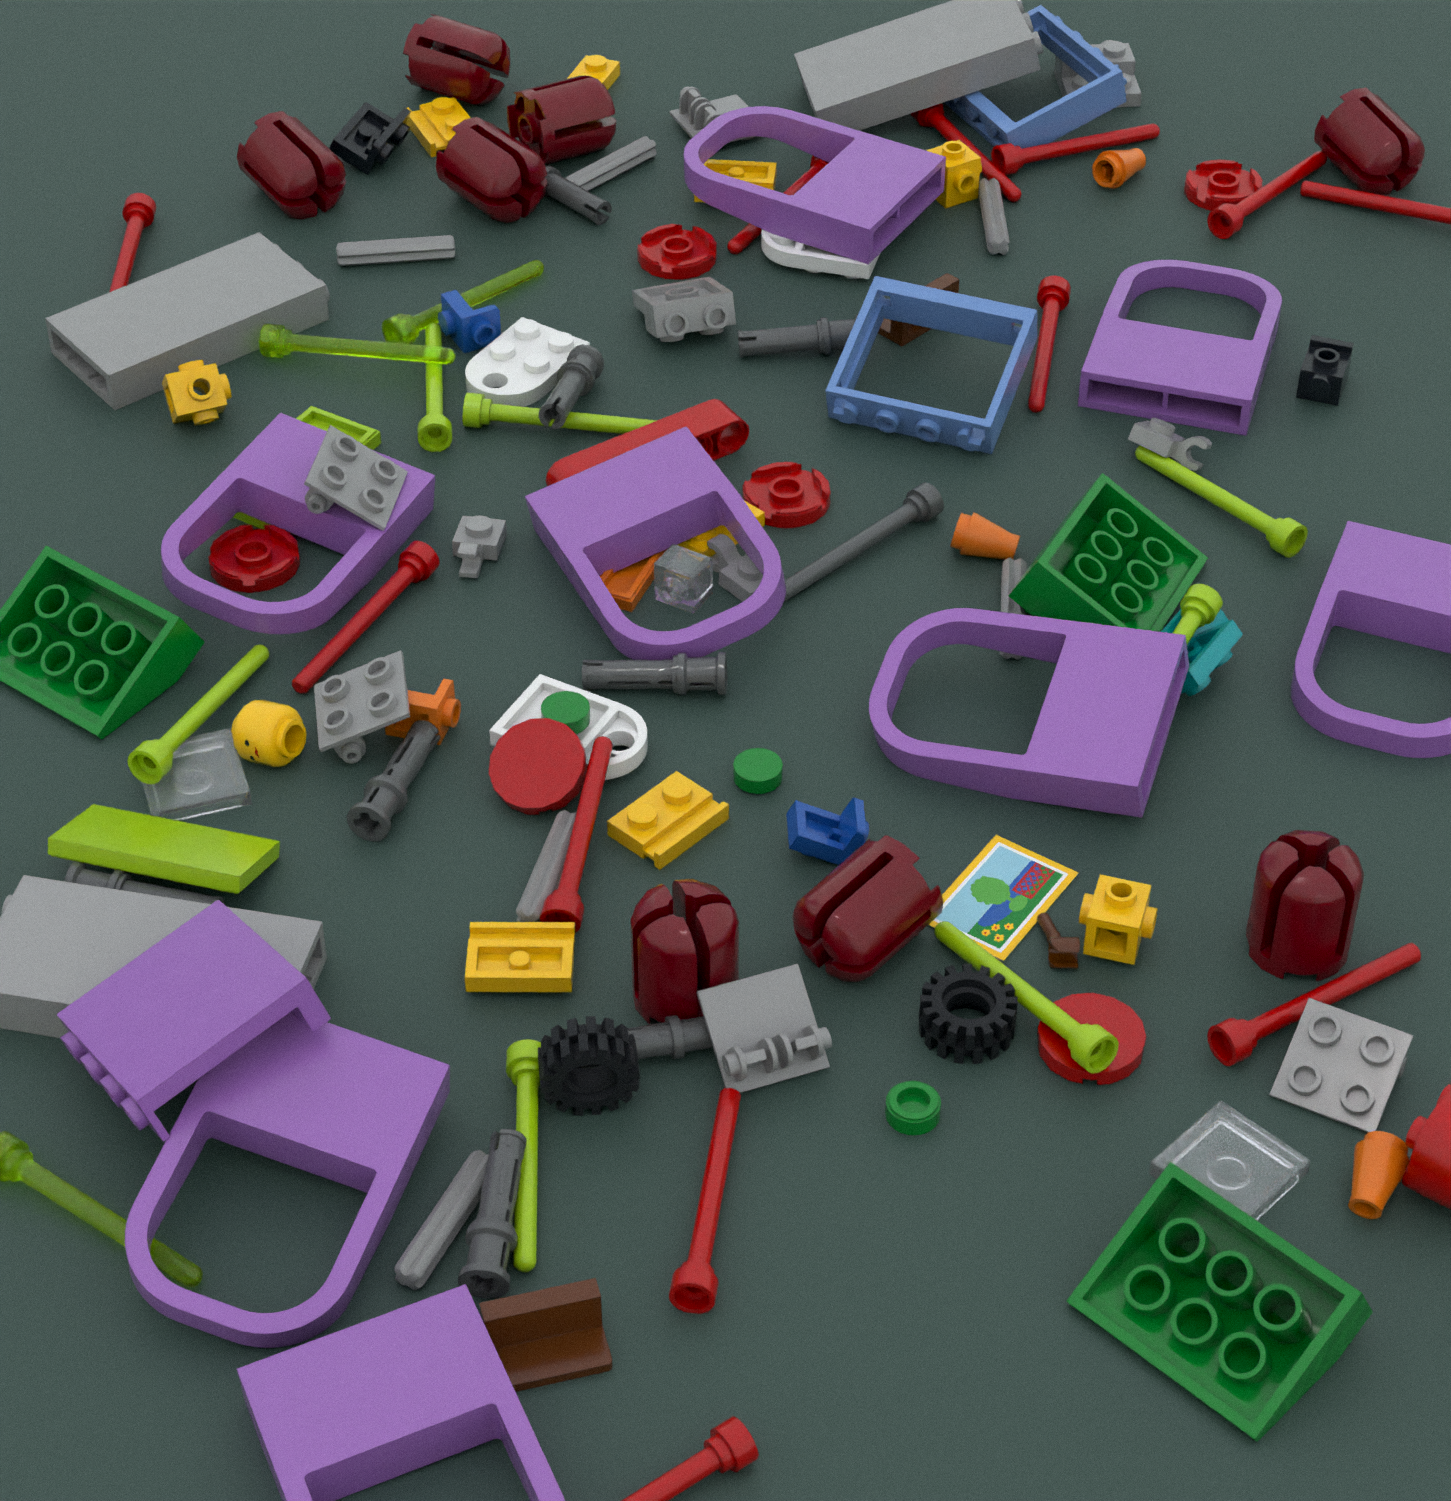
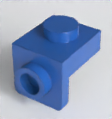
[438,290,501,353]
[786,797,869,865]

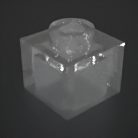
[654,544,713,614]

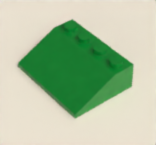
[1008,473,1208,632]
[0,546,205,740]
[1066,1161,1373,1442]

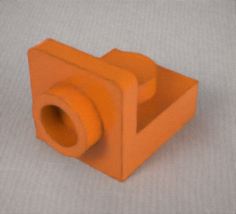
[385,679,461,745]

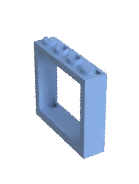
[944,5,1127,148]
[825,276,1037,454]

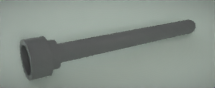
[784,482,944,602]

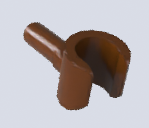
[1037,913,1080,968]

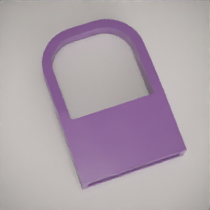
[684,106,946,264]
[1078,260,1282,436]
[161,413,435,634]
[525,426,786,660]
[1290,521,1451,758]
[869,608,1189,818]
[125,1012,450,1348]
[237,1284,565,1501]

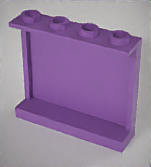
[57,900,331,1142]

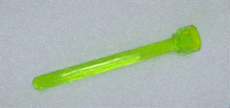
[382,260,544,350]
[259,323,456,365]
[0,1131,203,1287]

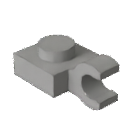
[1128,417,1212,471]
[452,515,507,578]
[706,534,784,602]

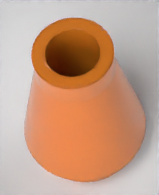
[1092,148,1146,189]
[950,512,1020,560]
[1348,1131,1410,1219]

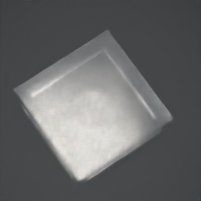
[133,728,252,821]
[1149,1100,1311,1220]

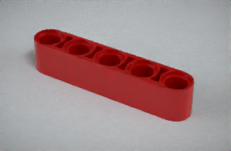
[546,399,750,486]

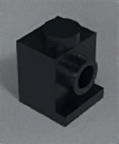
[1296,335,1354,406]

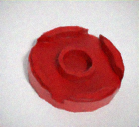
[1184,159,1263,211]
[637,224,717,280]
[742,462,831,528]
[208,524,300,593]
[489,718,588,815]
[1037,993,1146,1085]

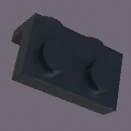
[329,102,411,175]

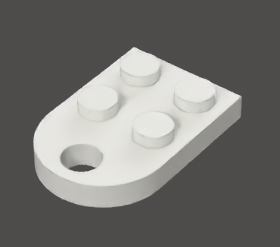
[761,229,880,279]
[465,317,590,407]
[489,674,648,780]

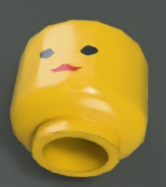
[231,700,307,767]

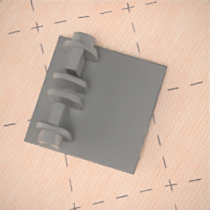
[669,87,755,143]
[304,425,408,531]
[314,650,410,764]
[696,964,832,1093]
[1269,998,1413,1133]

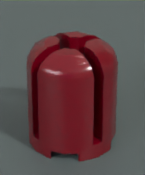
[403,13,511,106]
[507,75,616,165]
[1314,88,1425,195]
[237,111,346,219]
[436,117,547,223]
[1246,830,1364,981]
[792,835,944,982]
[630,879,739,1024]

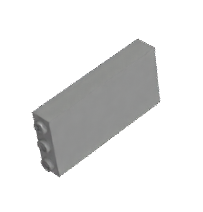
[794,0,1044,131]
[45,232,330,410]
[0,875,327,1038]

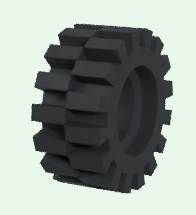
[919,964,1018,1064]
[538,1016,640,1116]

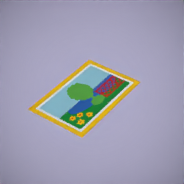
[929,835,1079,961]

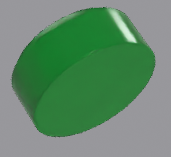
[541,691,590,734]
[733,748,783,794]
[885,1081,941,1135]

